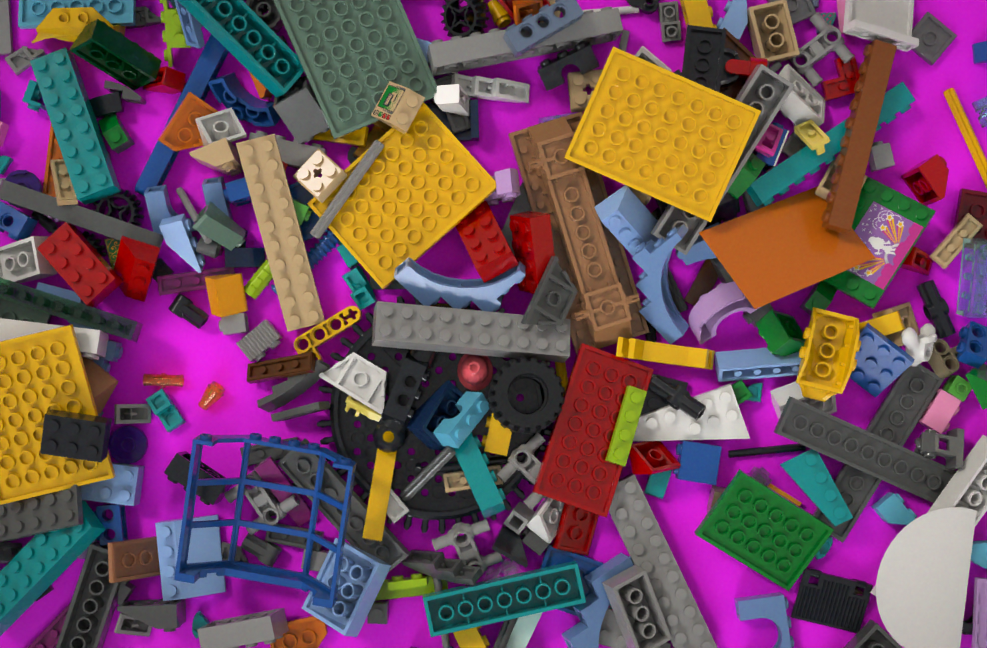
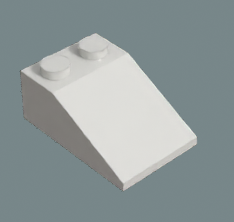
[0,236,57,287]

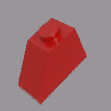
[143,66,186,94]
[900,247,933,276]

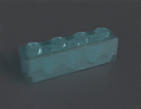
[956,238,987,318]

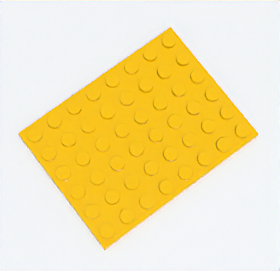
[564,46,761,222]
[307,102,496,290]
[0,324,115,505]

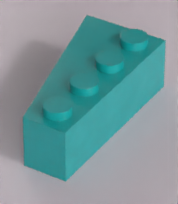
[453,433,506,519]
[780,449,853,527]

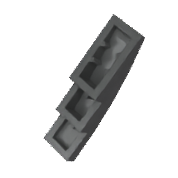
[257,359,330,412]
[402,550,483,586]

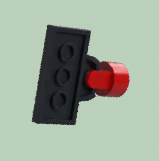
[681,25,769,93]

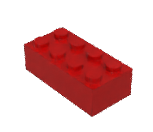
[456,200,519,283]
[509,211,555,294]
[37,222,124,308]

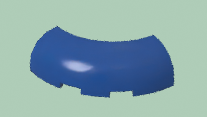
[208,72,280,127]

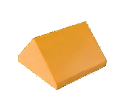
[205,273,248,317]

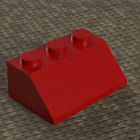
[901,154,949,206]
[114,236,161,302]

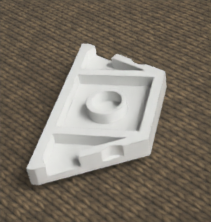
[318,352,388,415]

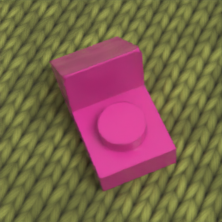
[754,124,783,158]

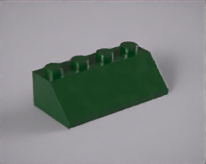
[69,19,161,91]

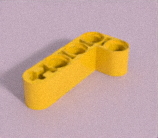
[294,306,363,361]

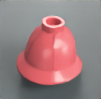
[457,354,493,391]

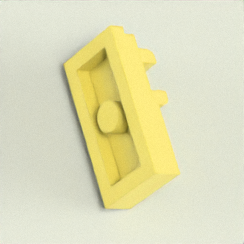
[794,119,830,155]
[345,395,385,422]

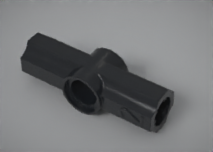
[916,280,956,339]
[649,374,706,421]

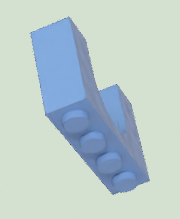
[144,176,233,235]
[734,592,794,648]

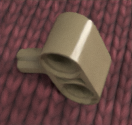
[928,339,959,379]

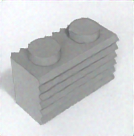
[236,319,283,362]

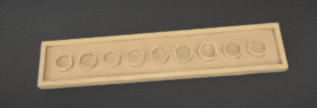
[236,134,325,332]

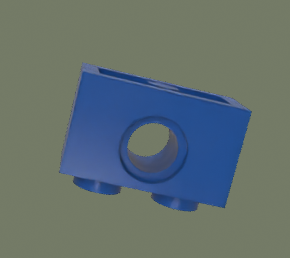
[0,201,38,241]

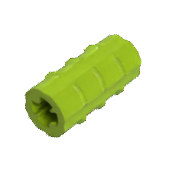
[244,259,273,300]

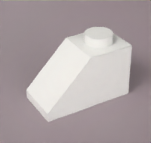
[434,84,470,116]

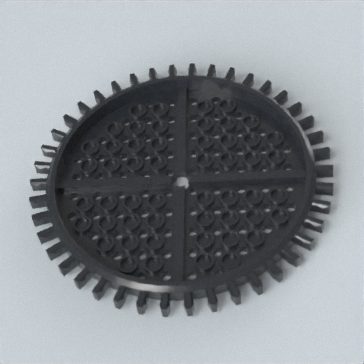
[317,296,553,534]

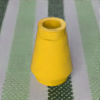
[487,0,512,28]

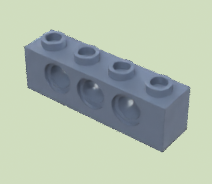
[503,0,584,58]

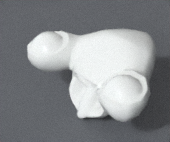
[901,323,938,367]

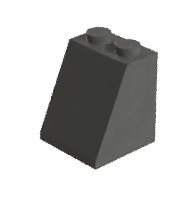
[273,76,329,144]

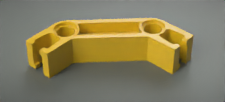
[616,337,715,370]

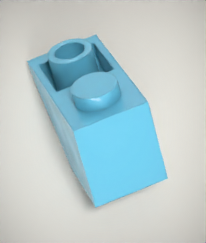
[871,492,917,525]

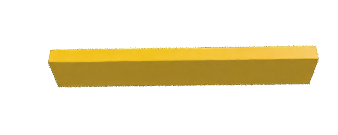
[362,431,397,541]

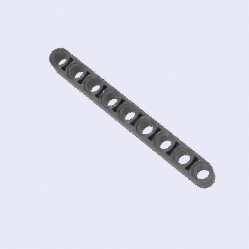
[0,179,164,248]

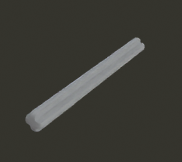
[310,140,384,239]

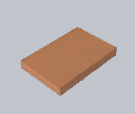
[108,536,160,583]

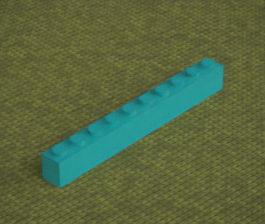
[746,81,915,207]

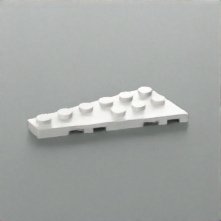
[633,384,750,441]

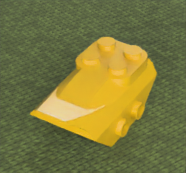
[32,7,126,43]
[796,307,861,402]

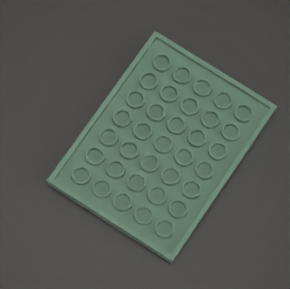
[273,0,437,139]

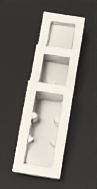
[451,74,530,104]

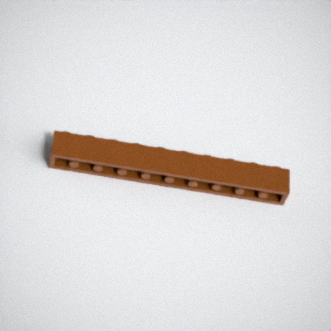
[821,39,897,233]

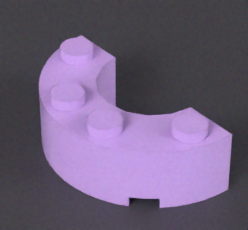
[484,168,521,206]
[688,281,760,345]

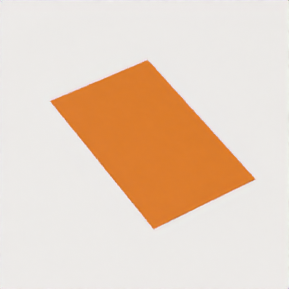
[699,186,875,309]

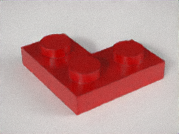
[821,54,860,101]

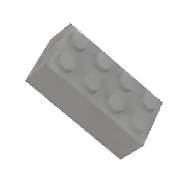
[602,565,672,648]
[197,608,289,648]

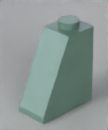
[193,201,246,251]

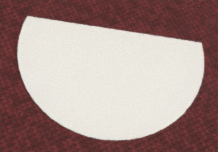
[876,507,977,648]

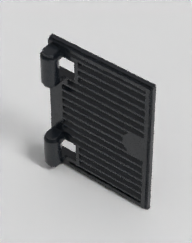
[791,568,873,633]

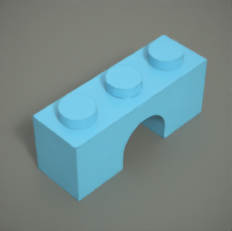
[433,391,490,448]

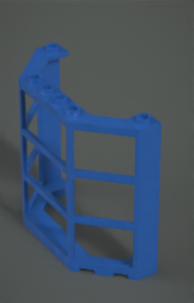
[174,433,357,608]

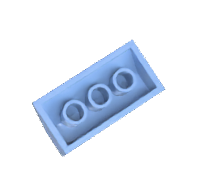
[594,185,659,256]

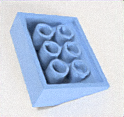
[155,514,226,601]
[302,538,391,637]

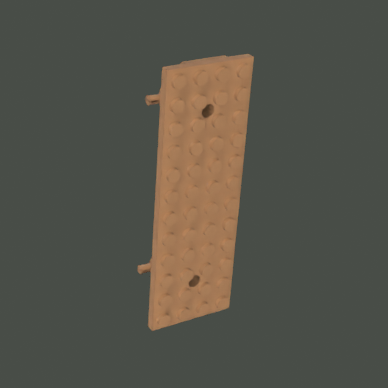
[508,111,649,355]

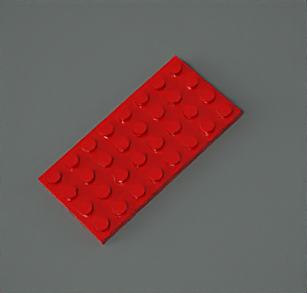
[532,343,654,518]

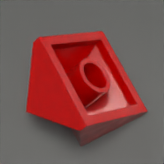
[630,441,681,474]

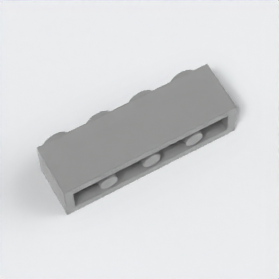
[249,131,327,169]

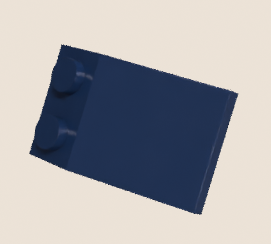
[407,380,463,451]

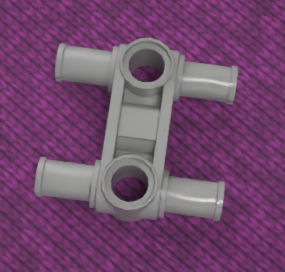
[788,12,854,88]
[496,432,548,510]
[224,470,300,535]
[431,518,503,577]

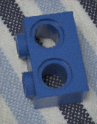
[223,177,252,207]
[956,321,987,369]
[94,504,128,546]

